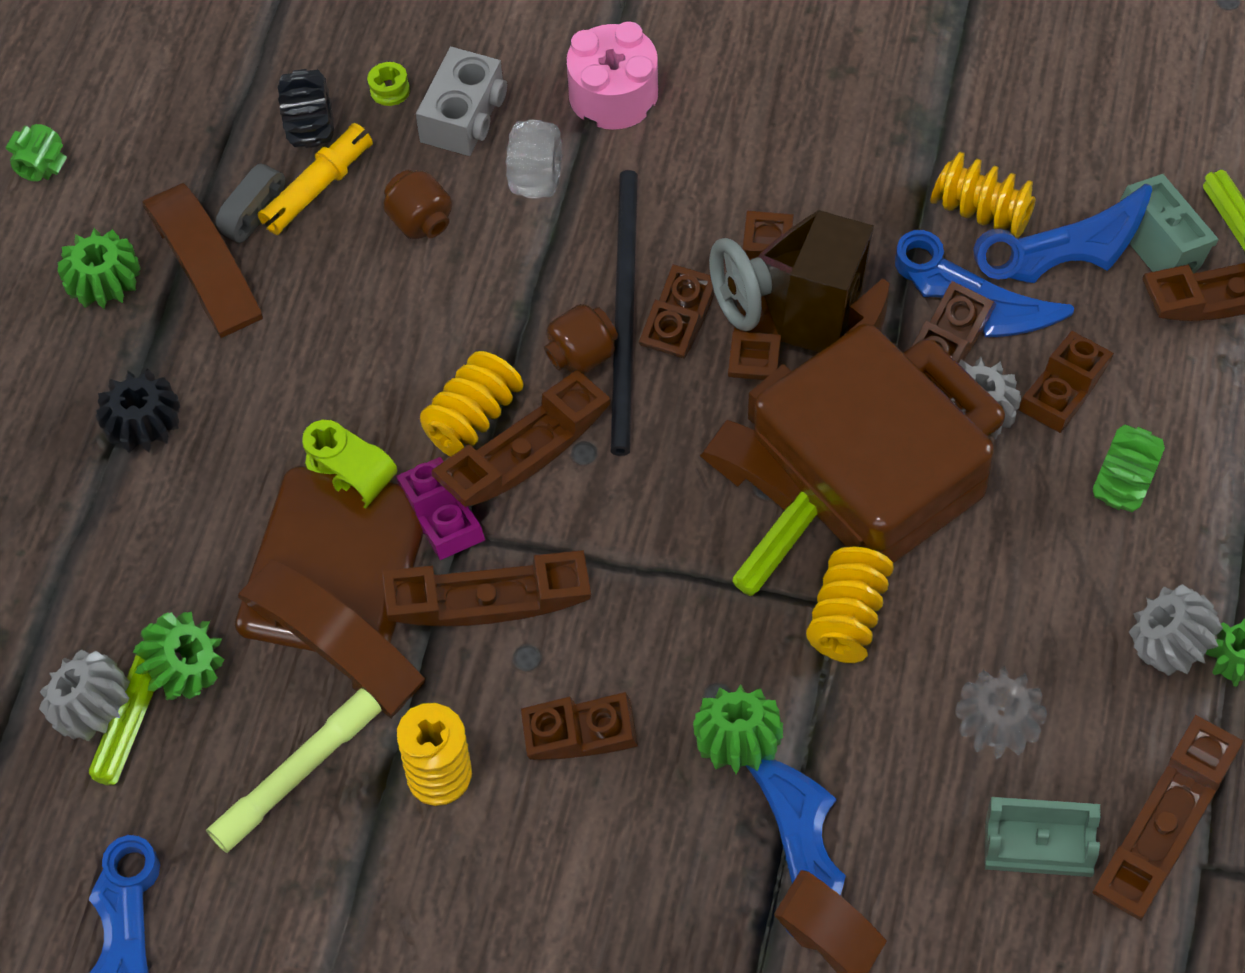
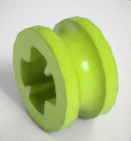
[367,62,410,106]

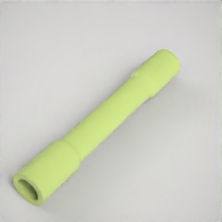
[206,688,382,853]

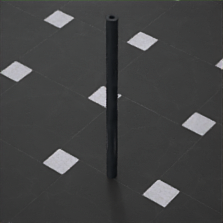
[610,170,638,456]

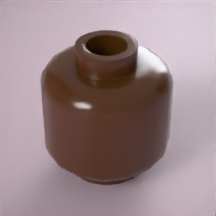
[383,170,452,239]
[544,304,618,374]

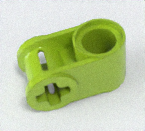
[302,420,398,509]

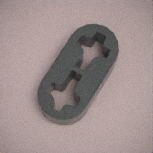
[215,163,285,243]

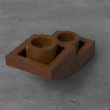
[639,264,715,359]
[912,281,997,363]
[1018,331,1114,433]
[700,420,800,510]
[521,692,638,760]
[774,870,887,973]

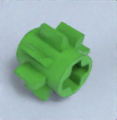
[5,124,67,181]
[1206,619,1245,687]

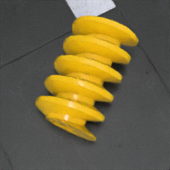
[930,151,1036,239]
[420,351,523,457]
[806,546,894,663]
[397,703,472,806]

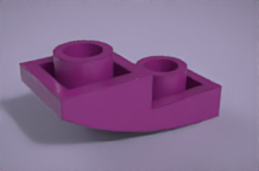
[396,457,485,560]

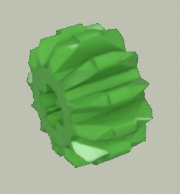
[57,228,140,309]
[1093,424,1165,512]
[133,612,225,700]
[693,684,783,774]

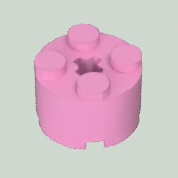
[567,22,658,130]

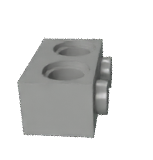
[416,46,507,156]

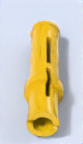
[257,123,373,235]

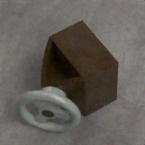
[709,210,874,352]

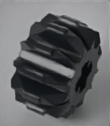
[277,69,334,148]
[96,369,181,453]

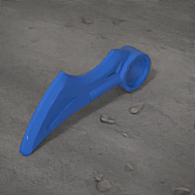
[973,183,1152,283]
[895,230,1074,337]
[746,759,846,938]
[89,835,160,973]

